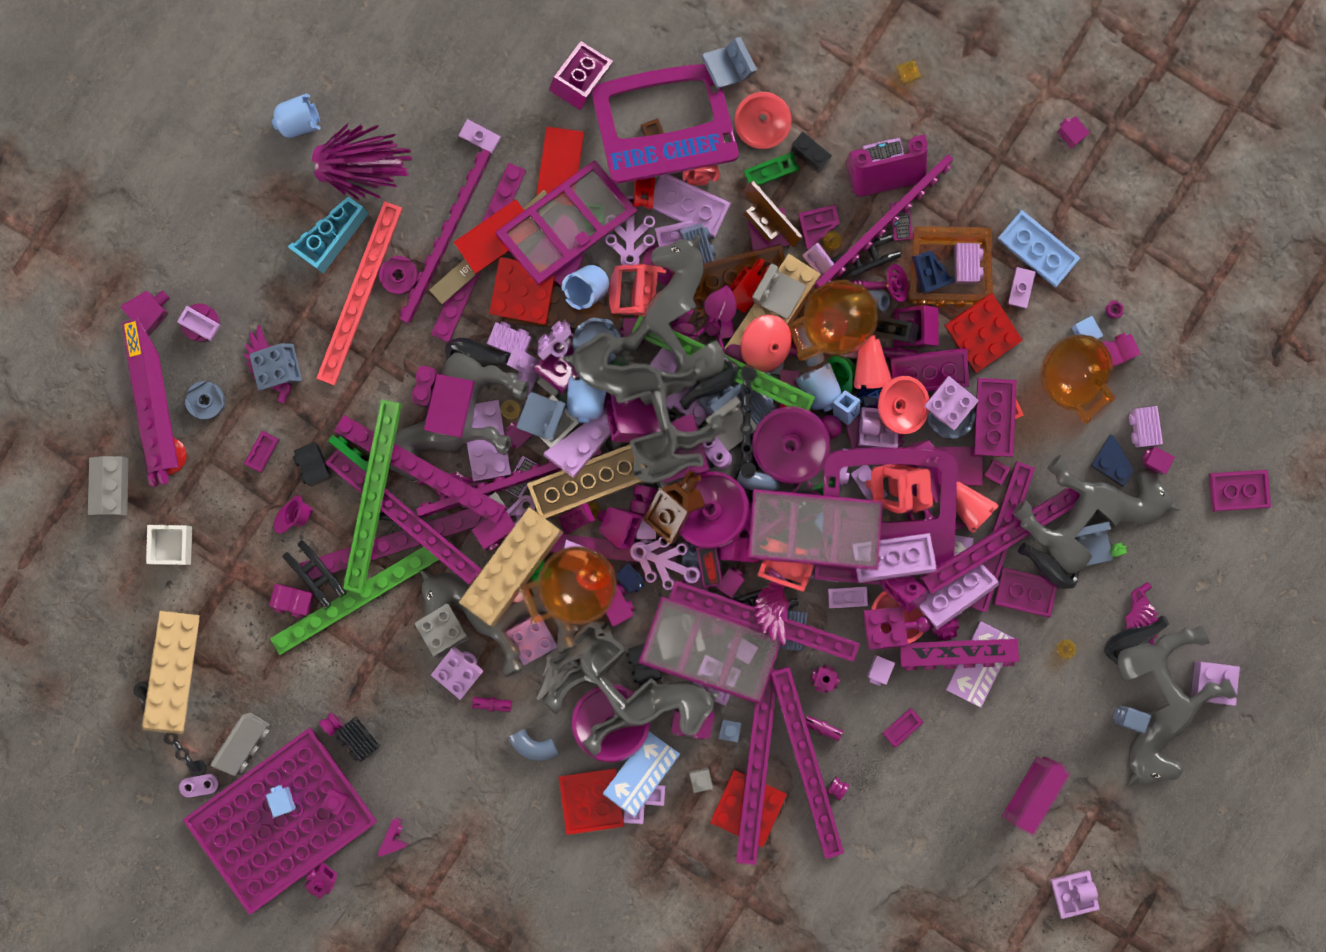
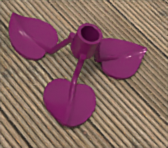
[671,286,746,364]

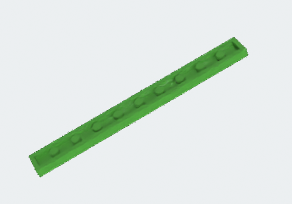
[632,315,815,411]
[343,399,402,593]
[270,547,439,655]

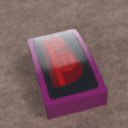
[696,548,722,588]

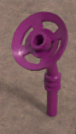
[831,264,909,302]

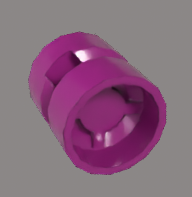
[629,485,658,515]

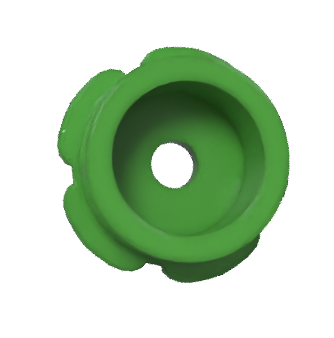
[1109,543,1127,558]

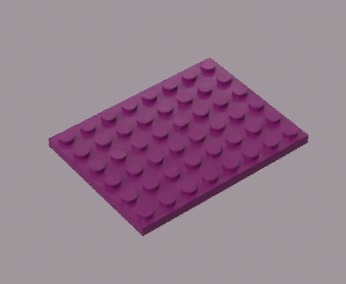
[183,727,378,915]

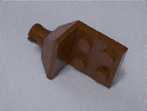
[643,470,705,544]

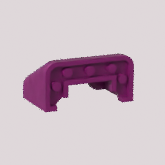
[846,134,928,197]

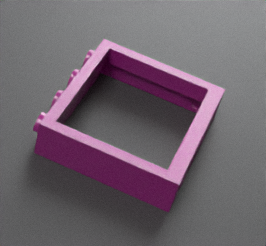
[1001,756,1070,836]

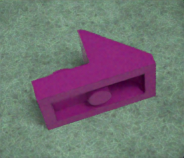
[377,817,409,857]

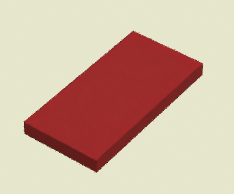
[537,127,584,207]
[453,199,538,275]

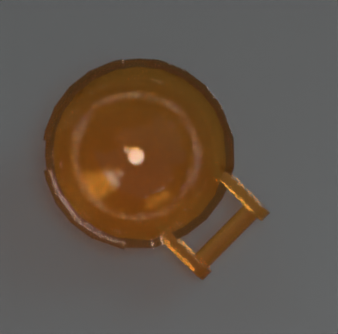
[787,280,878,361]
[1040,335,1115,424]
[517,546,616,625]

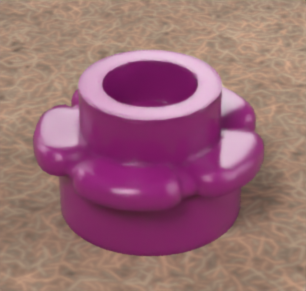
[1105,301,1124,319]

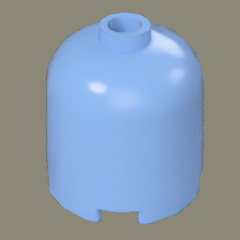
[272,93,321,138]
[562,265,609,310]
[795,363,841,412]
[567,377,606,423]

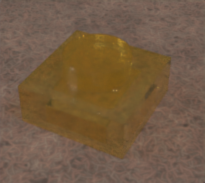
[896,59,921,85]

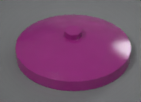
[752,406,830,483]
[680,471,750,549]
[572,684,650,762]

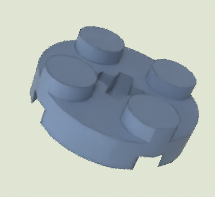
[185,381,225,420]

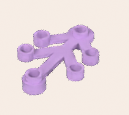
[605,196,655,265]
[630,537,701,590]

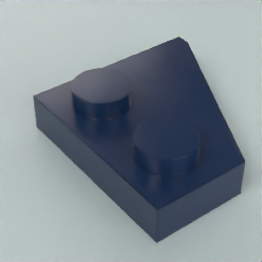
[912,251,955,293]
[1090,435,1134,487]

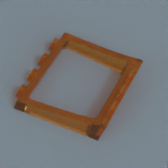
[908,226,993,308]

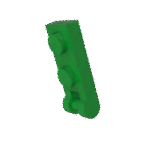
[744,152,800,186]
[328,435,369,472]

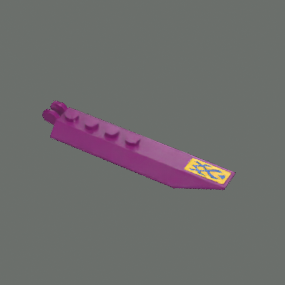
[122,318,178,488]

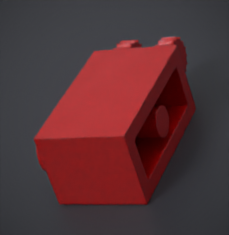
[729,258,770,313]

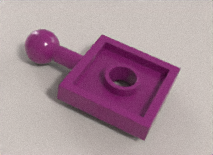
[863,607,931,650]

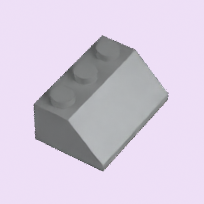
[88,456,129,515]
[211,713,270,776]

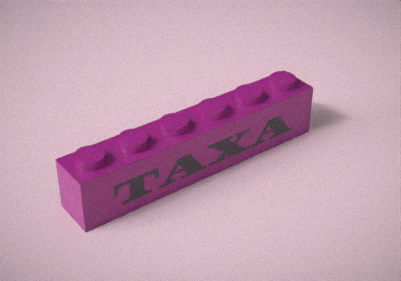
[900,638,1019,670]

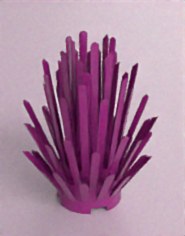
[312,123,413,201]

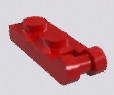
[633,177,655,209]

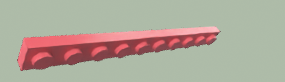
[316,201,403,386]

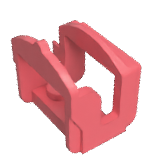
[608,264,666,317]
[866,464,933,513]
[758,538,814,592]

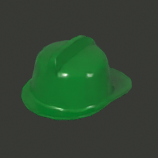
[827,356,856,394]

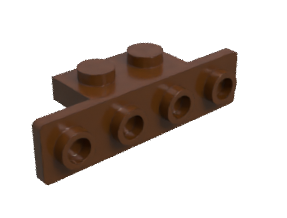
[743,181,803,247]

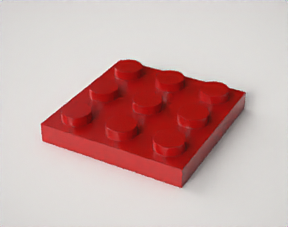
[489,257,556,325]
[944,293,1023,373]
[559,768,624,835]
[710,769,787,847]

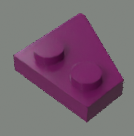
[798,205,840,250]

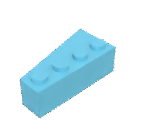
[288,196,369,274]

